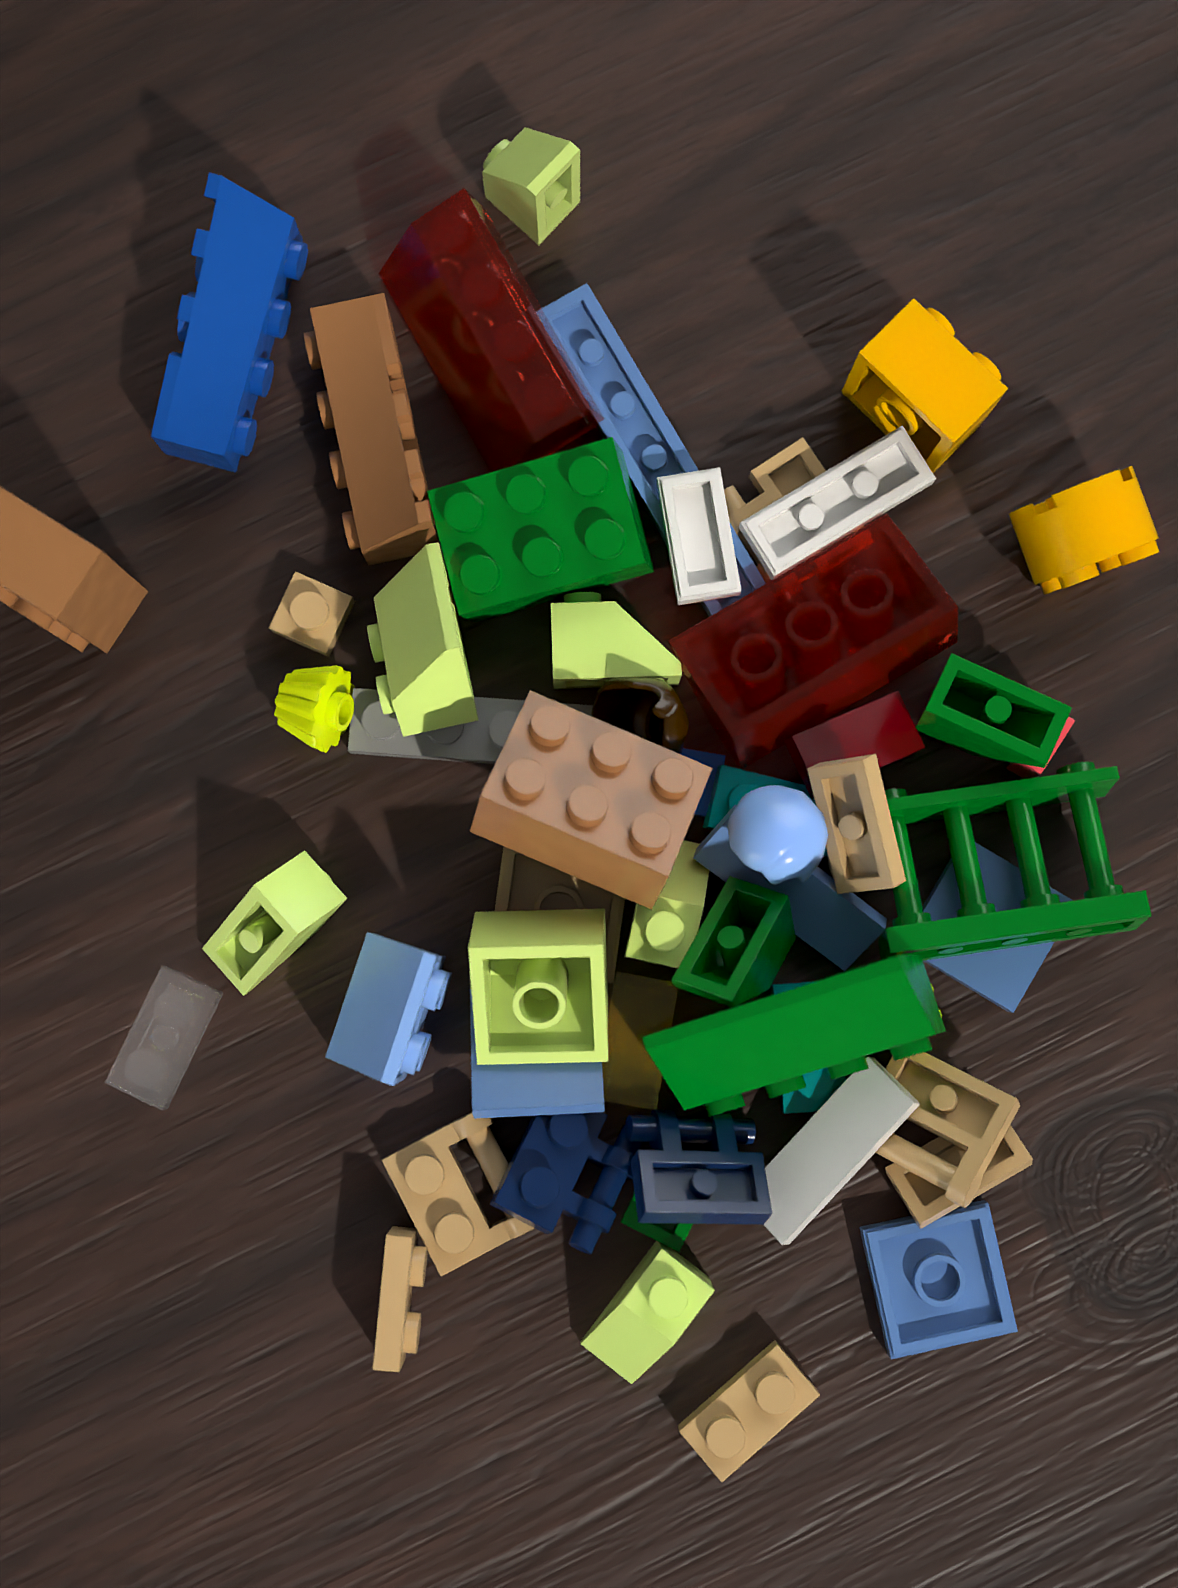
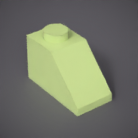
[482,127,580,245]
[551,592,682,689]
[624,840,709,969]
[202,851,347,996]
[580,1241,715,1384]

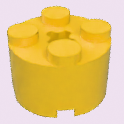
[1008,466,1159,595]

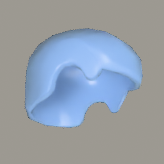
[727,785,828,885]

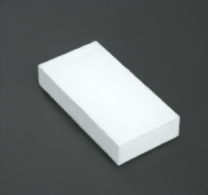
[657,467,741,606]

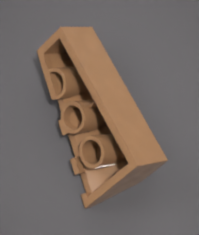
[304,293,441,565]

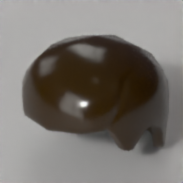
[591,677,689,754]

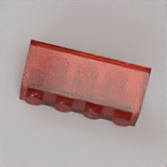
[379,188,605,472]
[668,514,958,769]

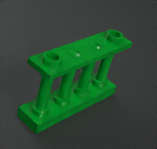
[878,762,1152,961]

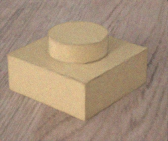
[269,571,355,657]

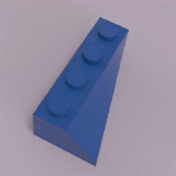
[151,172,308,473]

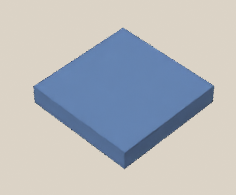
[923,842,1073,1013]
[470,989,605,1119]
[859,1200,1018,1359]

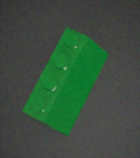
[642,955,946,1117]

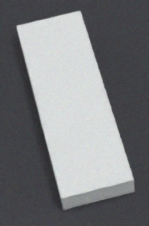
[739,425,936,580]
[764,1056,920,1245]

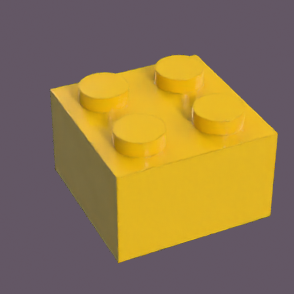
[841,298,1008,473]

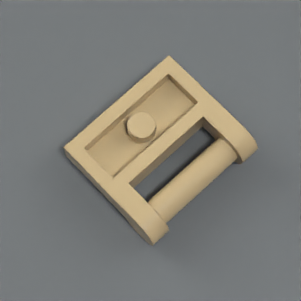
[875,1052,1020,1208]
[382,1112,534,1276]

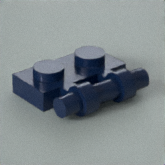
[625,1109,772,1225]
[490,1112,643,1254]

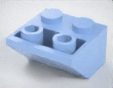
[325,932,452,1086]

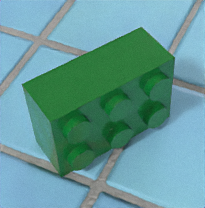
[427,437,654,622]

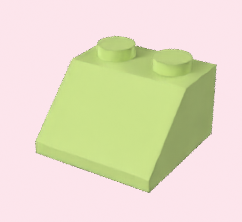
[367,542,479,737]
[468,908,609,1065]

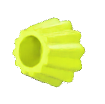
[274,665,355,753]

